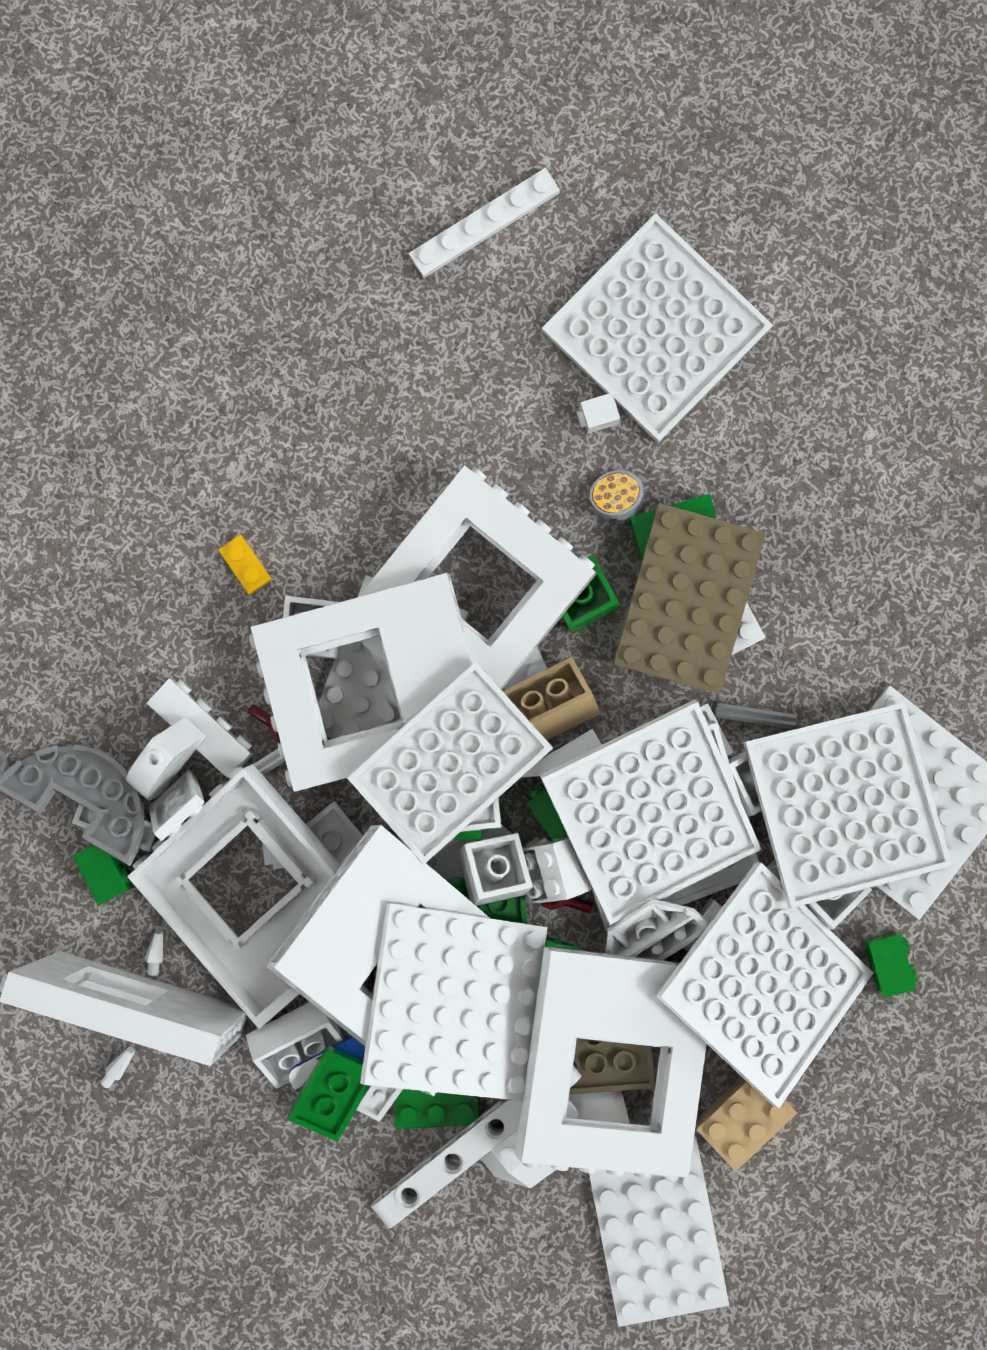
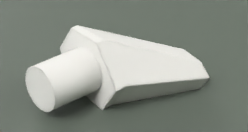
[145,930,163,976]
[101,1047,135,1088]

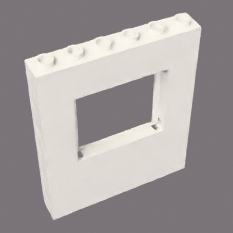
[358,465,596,690]
[249,573,473,792]
[127,764,341,1029]
[266,825,491,1096]
[515,946,706,1181]
[0,951,247,1066]

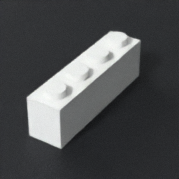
[147,678,254,778]

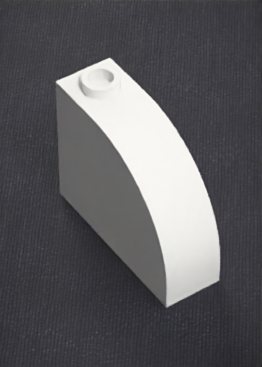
[126,717,206,800]

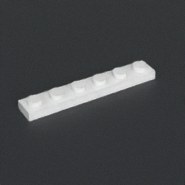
[409,168,560,278]

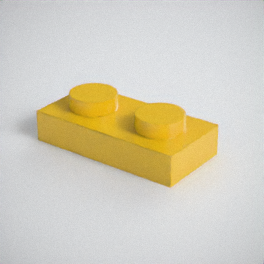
[218,534,272,595]

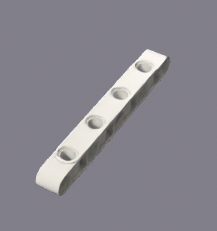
[371,1065,582,1229]

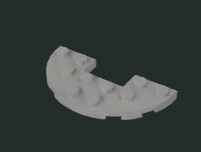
[0,745,144,866]

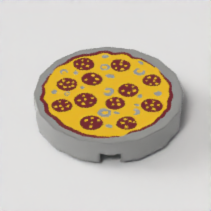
[590,470,645,521]

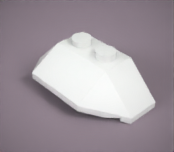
[605,899,709,960]
[481,1099,580,1188]

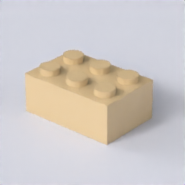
[503,657,601,740]
[695,1076,797,1172]

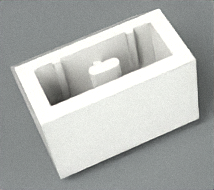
[522,837,591,904]

